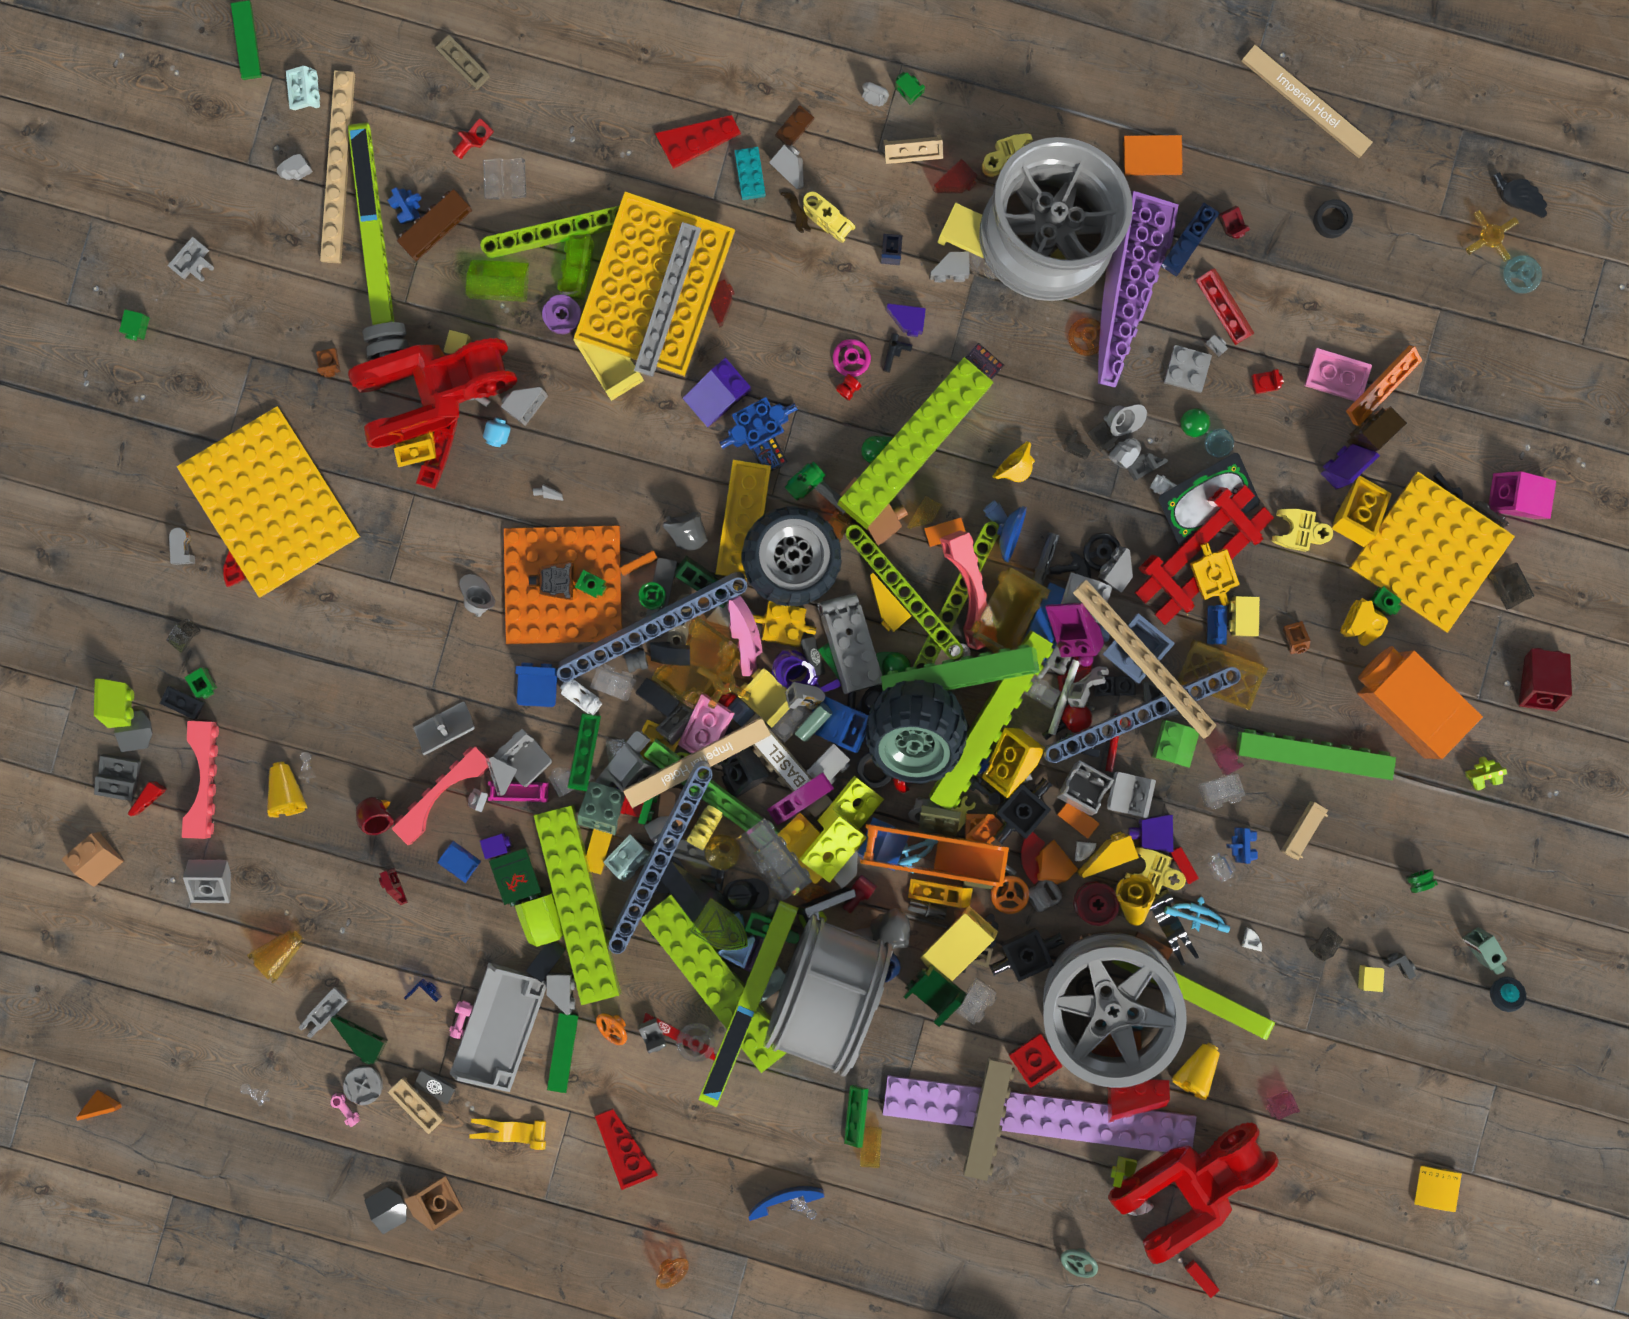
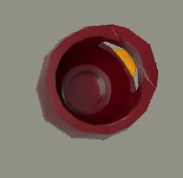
[356,797,394,835]

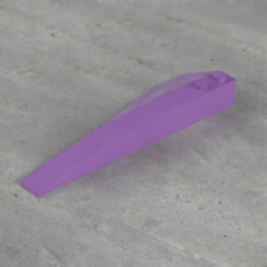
[1098,191,1179,387]

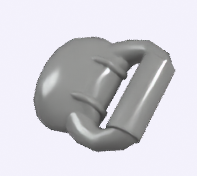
[862,82,889,107]
[1029,880,1062,912]

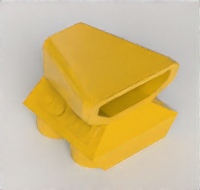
[1340,598,1388,646]

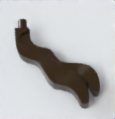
[781,192,811,233]

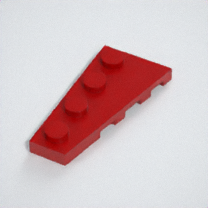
[655,115,741,169]
[594,1108,658,1190]

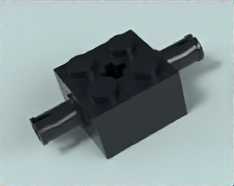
[993,778,1052,844]
[989,928,1065,982]

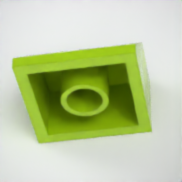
[94,678,134,728]

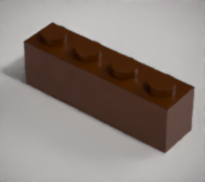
[397,189,472,262]

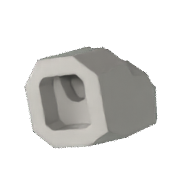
[277,153,313,180]
[1109,438,1141,469]

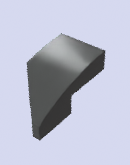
[1127,453,1169,481]

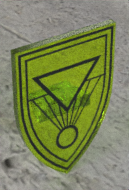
[689,898,748,950]

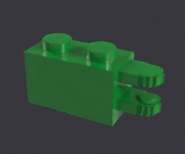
[745,910,800,944]

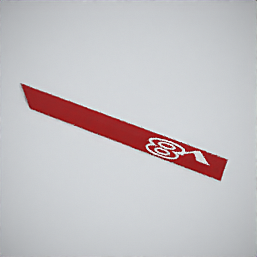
[643,1012,716,1060]

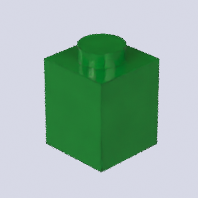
[119,309,150,341]

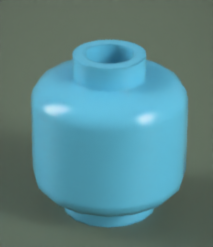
[483,417,511,447]

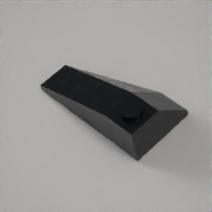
[718,726,769,798]
[661,861,735,936]

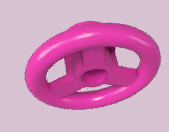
[833,339,871,377]

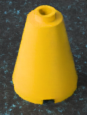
[267,762,307,817]
[1116,875,1156,926]
[1172,1043,1220,1100]

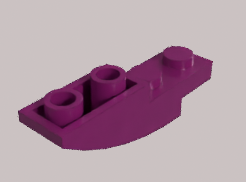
[767,773,834,825]

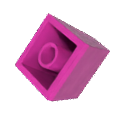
[1488,471,1556,519]

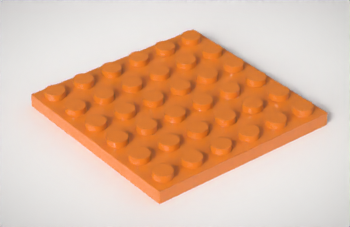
[504,526,622,644]

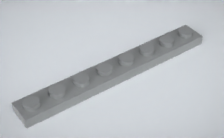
[634,222,701,377]

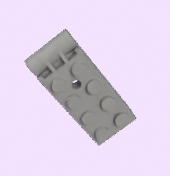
[818,593,882,694]

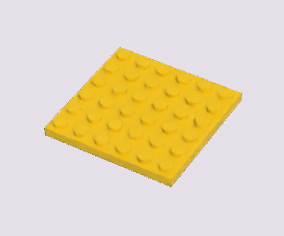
[1350,472,1515,633]

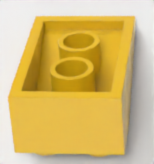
[1331,476,1392,547]
[982,728,1045,798]
[772,813,831,884]
[1077,832,1139,878]

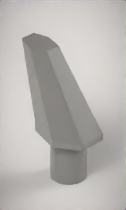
[533,484,564,501]

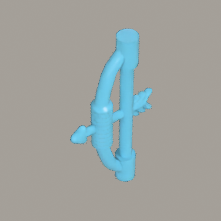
[898,839,938,873]
[1164,897,1230,933]

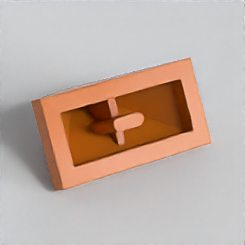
[76,1090,122,1121]

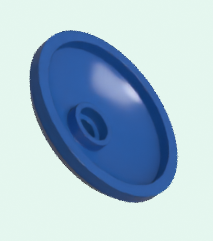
[997,506,1027,563]

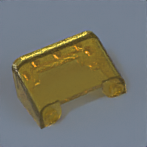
[971,567,1051,654]
[651,616,741,710]

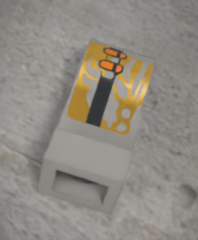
[169,528,195,565]
[785,682,825,710]

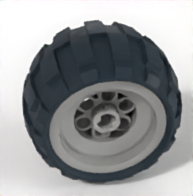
[741,506,842,606]

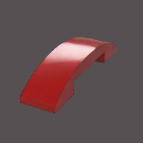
[416,419,458,489]

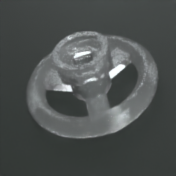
[677,1023,716,1062]

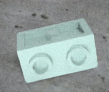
[286,65,320,110]
[603,834,650,882]
[760,966,786,1004]

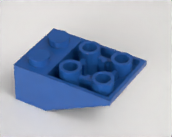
[811,696,868,753]

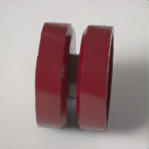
[1073,881,1120,926]

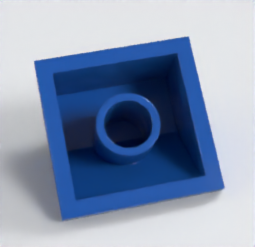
[858,817,909,871]

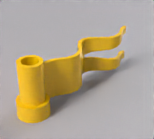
[469,1118,546,1150]

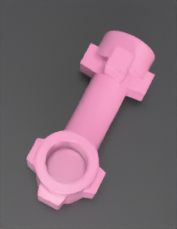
[449,1001,473,1039]
[330,1092,360,1127]

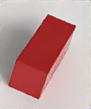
[1169,846,1199,885]
[1184,1259,1220,1298]

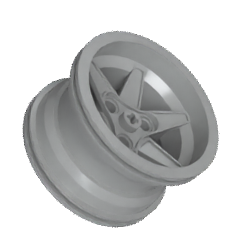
[979,137,1133,301]
[1043,932,1187,1088]

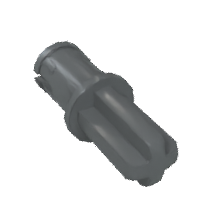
[908,900,947,920]

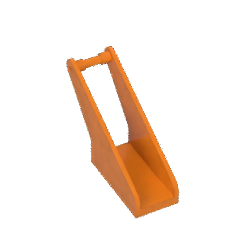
[860,824,1009,886]

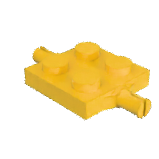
[1190,542,1240,606]
[752,601,816,647]

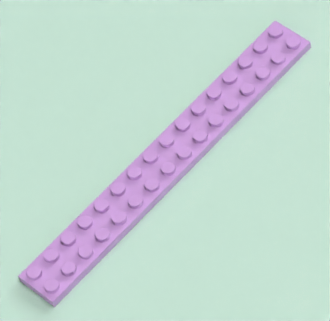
[883,1075,1196,1152]

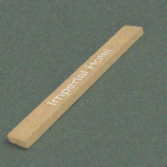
[1242,45,1373,158]
[623,717,771,808]

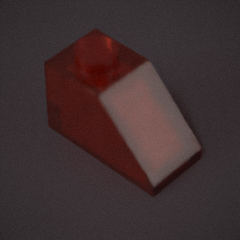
[933,159,977,193]
[710,279,735,328]

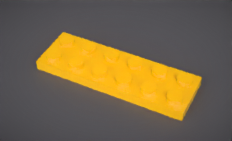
[715,460,771,579]

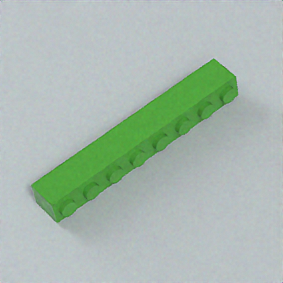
[881,645,1040,691]
[1235,729,1396,780]

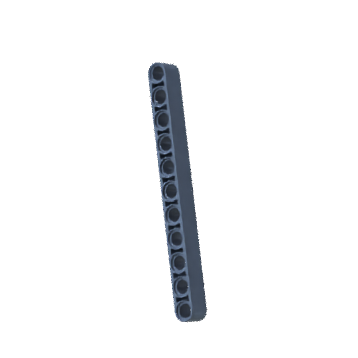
[557,572,747,682]
[1043,667,1241,763]
[608,761,712,954]

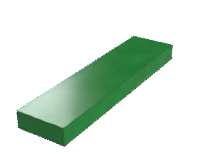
[231,0,262,80]
[568,713,601,791]
[547,1012,579,1093]

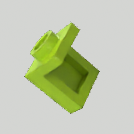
[1110,1156,1137,1188]

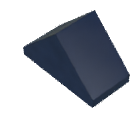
[881,234,903,265]

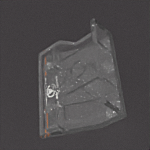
[733,818,812,902]

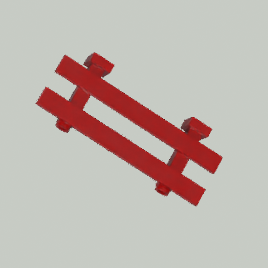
[1134,485,1274,625]

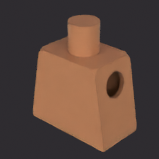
[867,504,908,547]

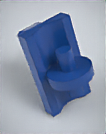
[387,187,421,224]
[1226,827,1258,864]

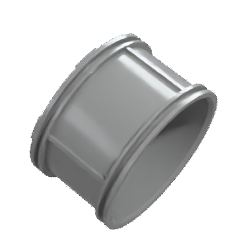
[764,914,894,1077]

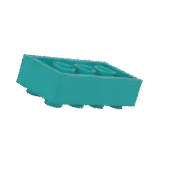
[735,147,766,200]

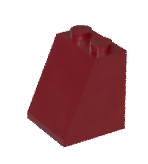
[1519,648,1572,712]

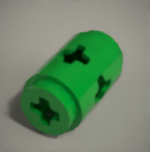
[784,461,826,501]

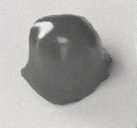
[662,512,708,550]
[870,908,910,949]

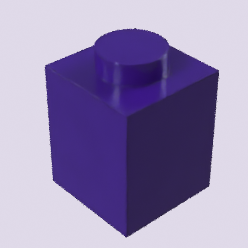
[480,833,512,859]

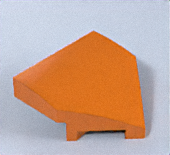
[965,814,1003,844]
[1035,840,1078,885]

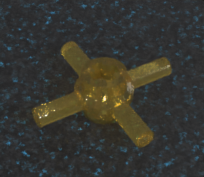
[1466,210,1519,262]
[697,657,751,709]

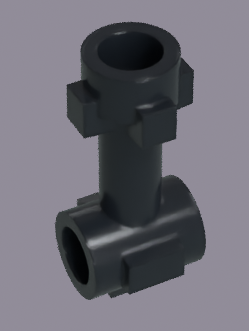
[969,776,1001,805]

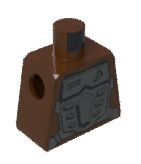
[529,562,574,600]

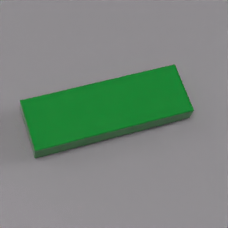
[844,1085,869,1148]

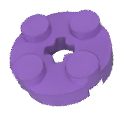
[542,295,582,334]

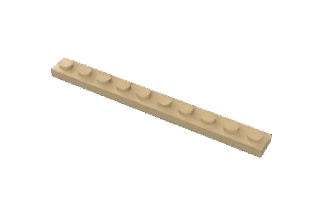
[320,71,355,263]
[1073,580,1216,739]

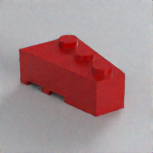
[1107,1079,1170,1123]

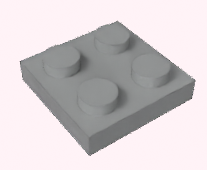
[1164,345,1212,393]

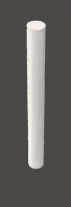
[1048,660,1080,735]

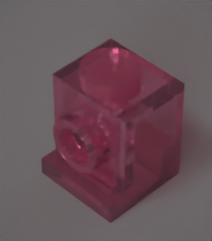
[1212,744,1244,775]
[1266,1090,1300,1120]

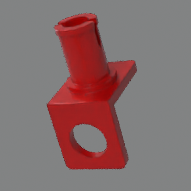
[452,119,494,159]

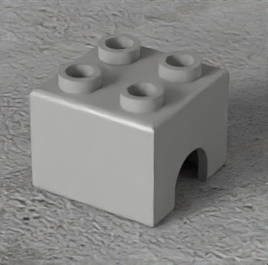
[1057,761,1114,816]

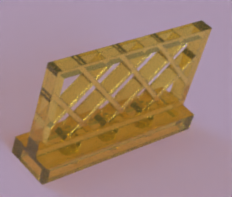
[1177,639,1268,710]

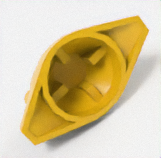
[992,441,1035,482]

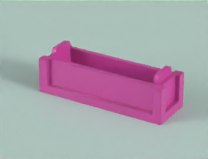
[488,781,549,802]

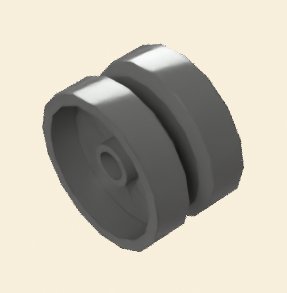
[362,322,409,360]

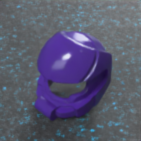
[771,649,819,689]

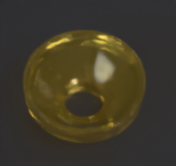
[705,835,740,870]

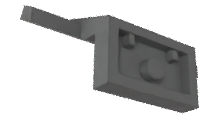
[595,731,661,792]

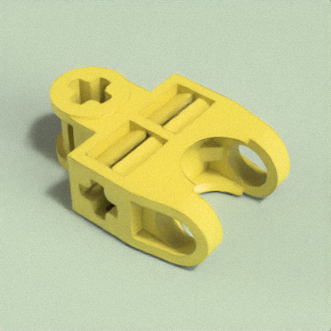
[982,134,1033,177]
[803,192,856,243]
[1272,509,1333,552]
[1124,847,1186,894]

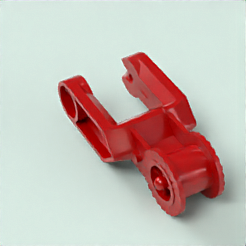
[348,338,517,448]
[1108,1122,1279,1264]

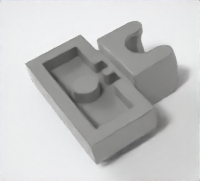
[167,236,214,281]

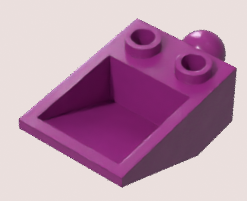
[1046,603,1105,666]

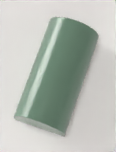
[795,702,833,742]

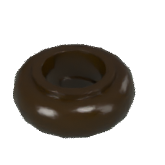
[1076,977,1095,995]

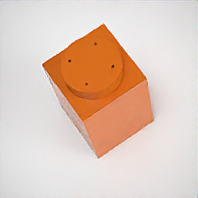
[1358,646,1483,759]

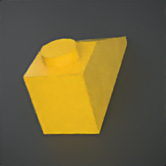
[870,573,911,632]
[908,879,973,908]

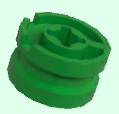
[638,582,667,610]
[1406,869,1438,893]

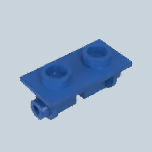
[1207,605,1227,645]

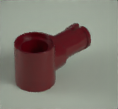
[842,875,877,914]

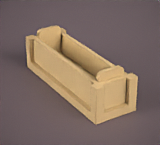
[883,135,943,164]
[1281,801,1328,860]
[388,1076,445,1134]

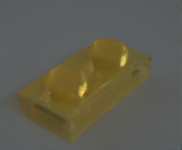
[860,1126,882,1168]

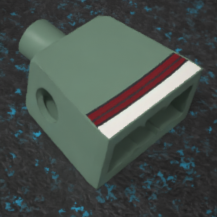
[1462,927,1507,974]

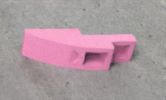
[728,596,763,676]

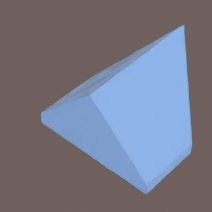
[718,935,756,968]

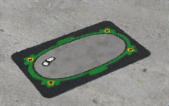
[1159,453,1260,547]

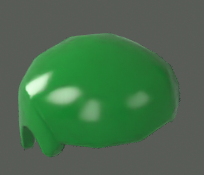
[1180,408,1211,437]

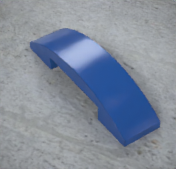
[748,1186,824,1221]

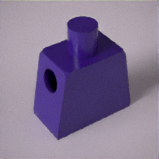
[1128,814,1173,852]

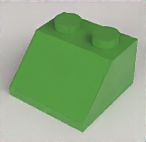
[1152,720,1199,768]

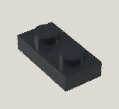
[159,686,205,720]

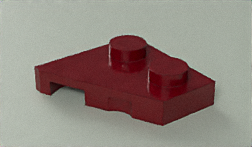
[379,868,408,905]

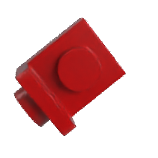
[1251,369,1283,394]

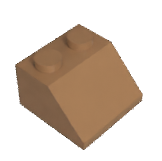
[62,832,124,887]

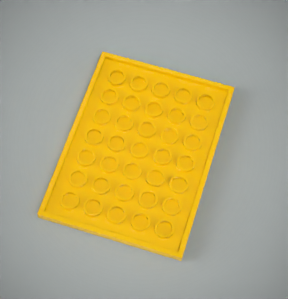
[574,192,735,377]
[176,406,360,597]

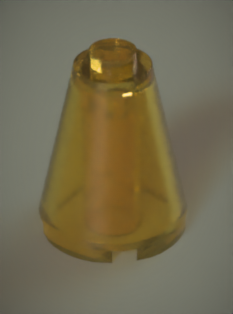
[247,930,303,984]

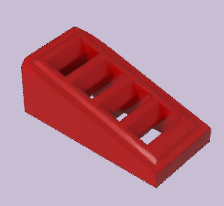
[128,781,167,816]

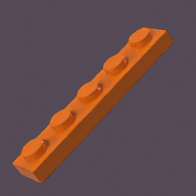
[1346,345,1422,426]

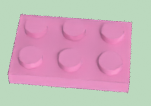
[1304,348,1372,401]
[678,694,734,754]

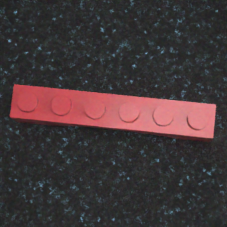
[940,530,997,650]
[182,721,219,839]
[392,746,489,845]

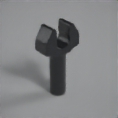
[1433,471,1463,500]

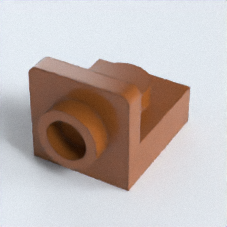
[316,348,341,377]
[1283,621,1311,654]

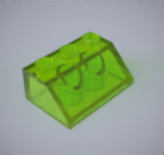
[557,234,594,300]
[465,260,529,302]

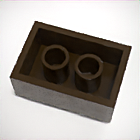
[1347,406,1407,452]

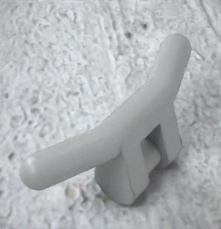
[1036,641,1073,679]

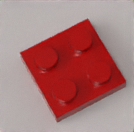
[1008,1033,1063,1088]

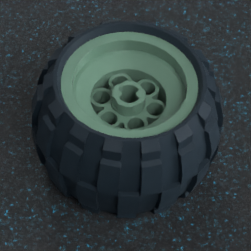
[866,680,967,784]

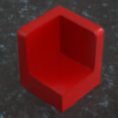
[620,796,644,818]

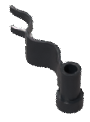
[1149,888,1199,966]

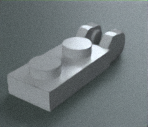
[298,987,349,1039]

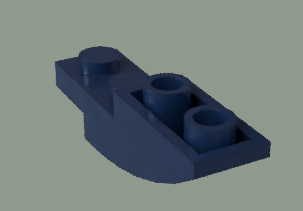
[1161,203,1219,277]

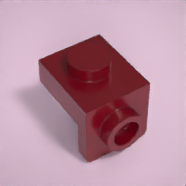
[1219,206,1250,239]

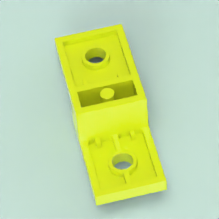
[800,776,884,883]

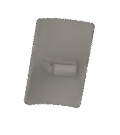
[413,702,475,755]

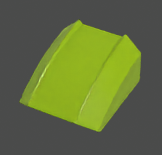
[515,893,563,947]

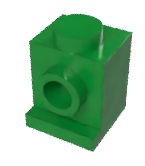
[895,72,925,105]
[575,570,607,599]
[1369,586,1402,616]
[184,667,217,699]

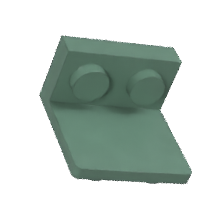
[578,782,625,835]

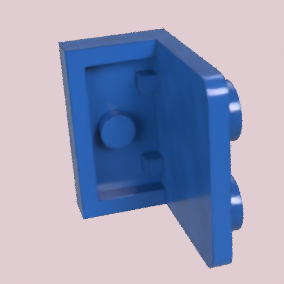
[515,663,557,707]

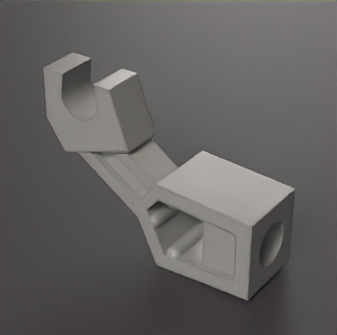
[1067,667,1109,708]

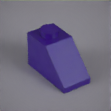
[886,304,926,337]

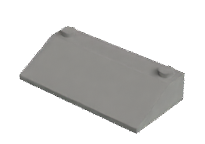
[450,963,547,1092]

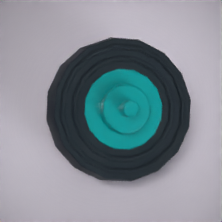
[1490,976,1527,1012]

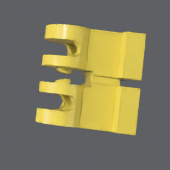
[686,805,722,851]

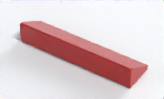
[1196,268,1254,345]

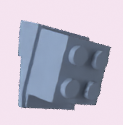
[1103,613,1175,684]

